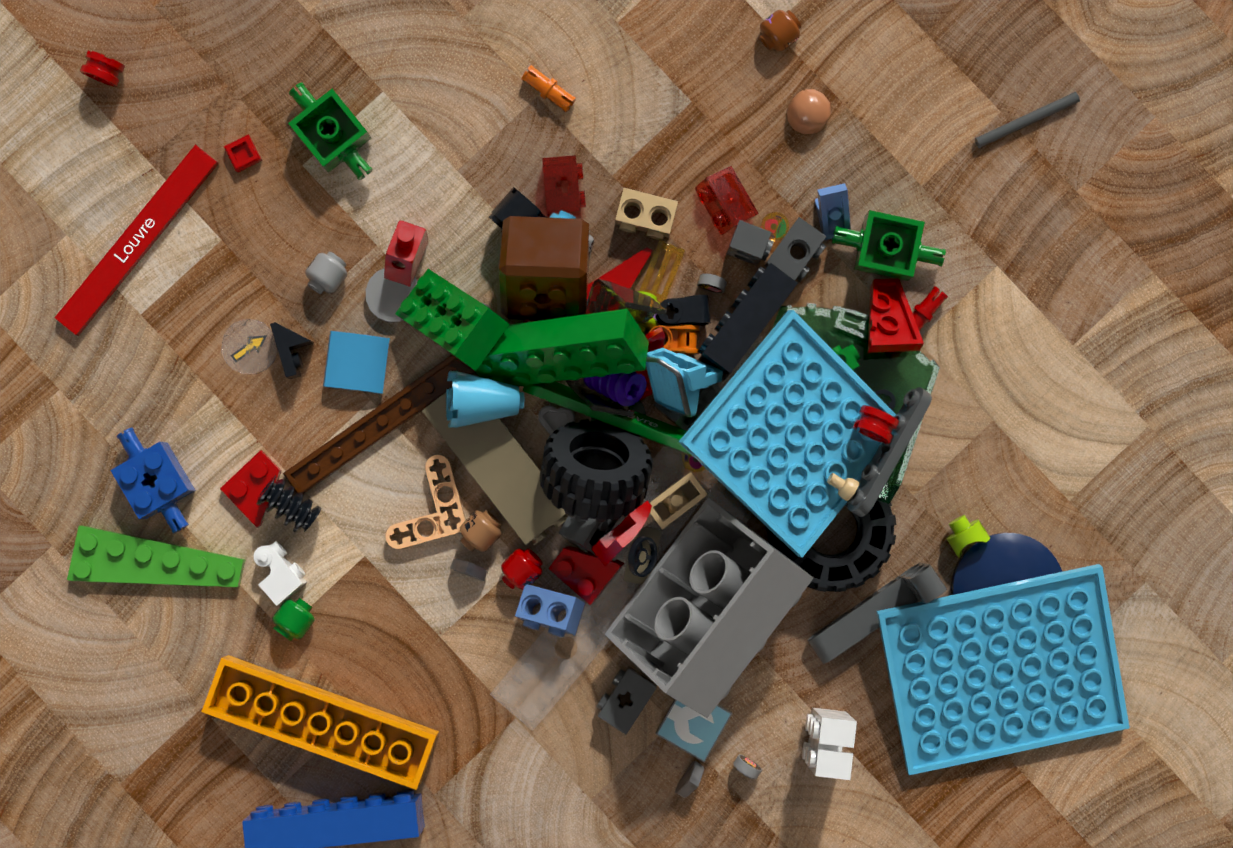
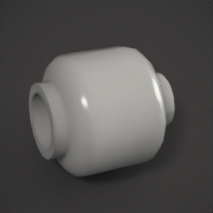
[305,251,347,294]

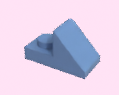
[815,183,851,240]

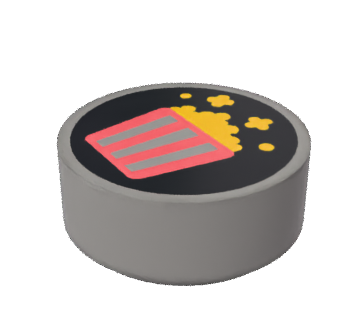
[697,274,727,293]
[733,754,762,780]

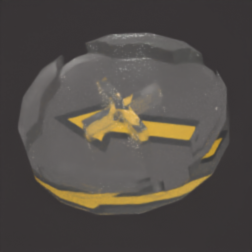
[221,319,278,375]

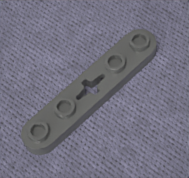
[847,387,932,517]

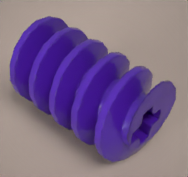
[583,372,647,406]

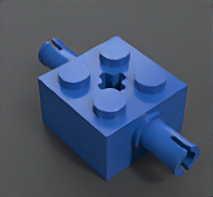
[110,427,196,534]

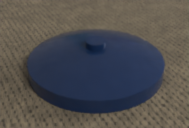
[951,533,1062,595]

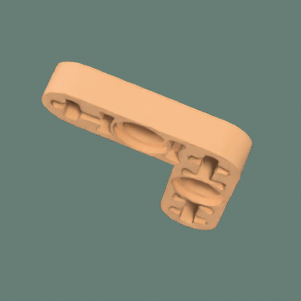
[386,455,466,549]

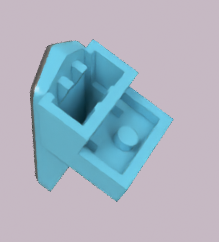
[646,348,723,417]

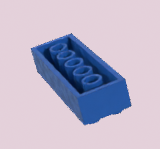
[242,790,425,848]

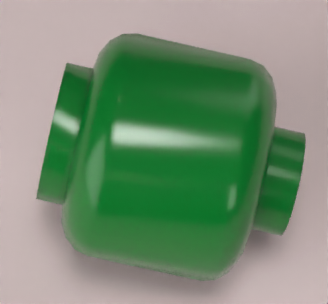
[272,598,315,641]

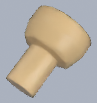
[827,473,859,501]

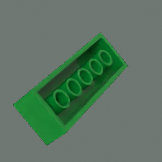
[474,309,649,386]

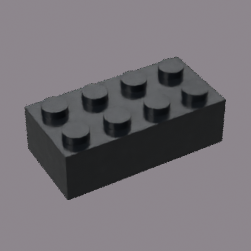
[698,263,798,381]

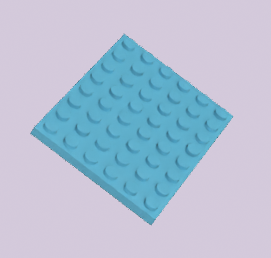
[876,564,1130,775]

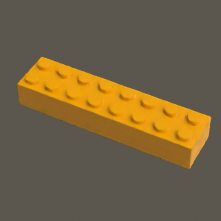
[201,655,439,790]

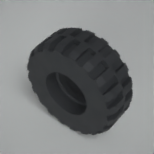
[766,491,896,592]

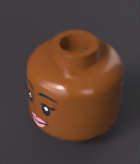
[759,9,801,52]

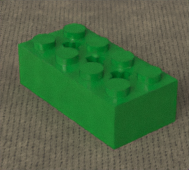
[395,269,510,371]

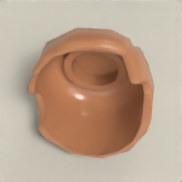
[787,89,831,135]

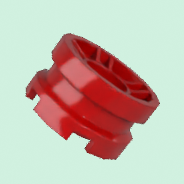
[79,50,125,87]
[853,405,899,444]

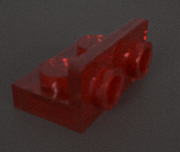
[695,166,759,235]

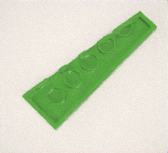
[67,525,246,587]

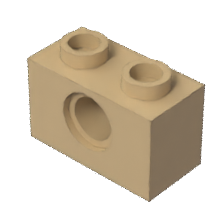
[649,472,708,529]

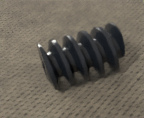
[256,475,322,532]

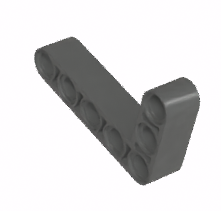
[807,563,947,664]

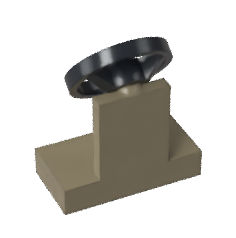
[623,527,662,584]

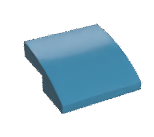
[323,331,390,394]

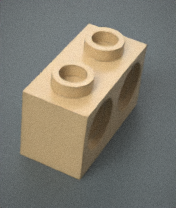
[615,188,678,240]

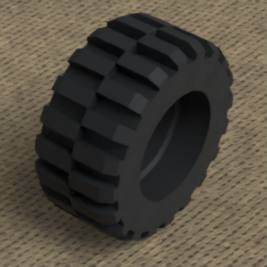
[540,419,653,522]

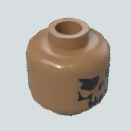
[460,510,502,552]

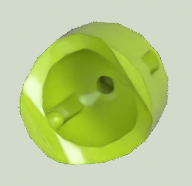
[946,515,990,558]

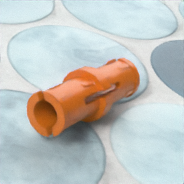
[521,65,576,112]

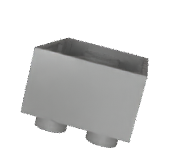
[605,497,814,718]

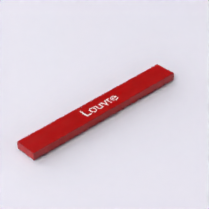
[54,144,219,336]

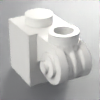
[254,541,307,606]

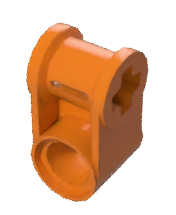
[649,325,700,355]

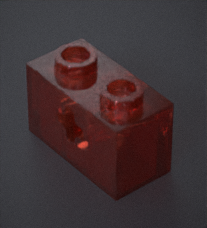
[542,155,586,218]

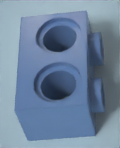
[515,584,585,638]

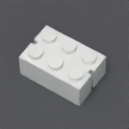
[802,708,857,780]

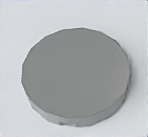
[365,269,418,323]

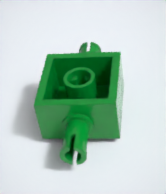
[288,82,373,180]
[832,210,946,281]

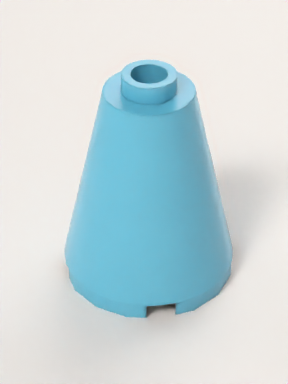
[446,371,525,428]

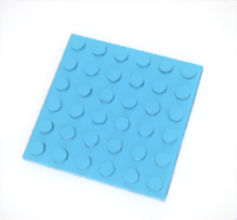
[679,310,896,558]

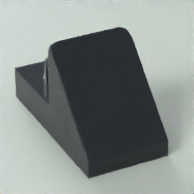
[270,322,314,379]

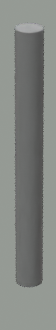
[975,92,1080,148]

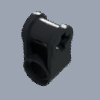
[657,295,711,326]

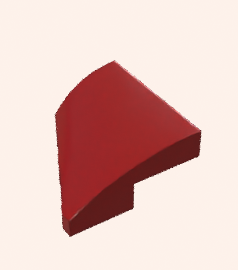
[591,500,652,567]

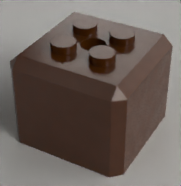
[499,216,589,320]

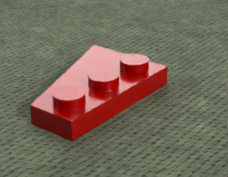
[868,279,924,353]

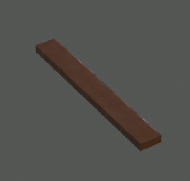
[283,355,476,494]

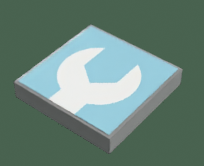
[655,699,733,763]

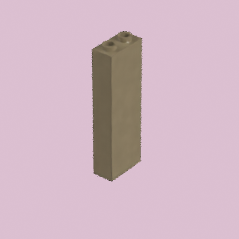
[422,393,568,545]

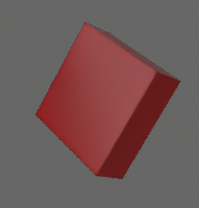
[223,134,263,173]

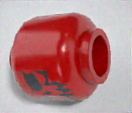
[501,548,543,590]

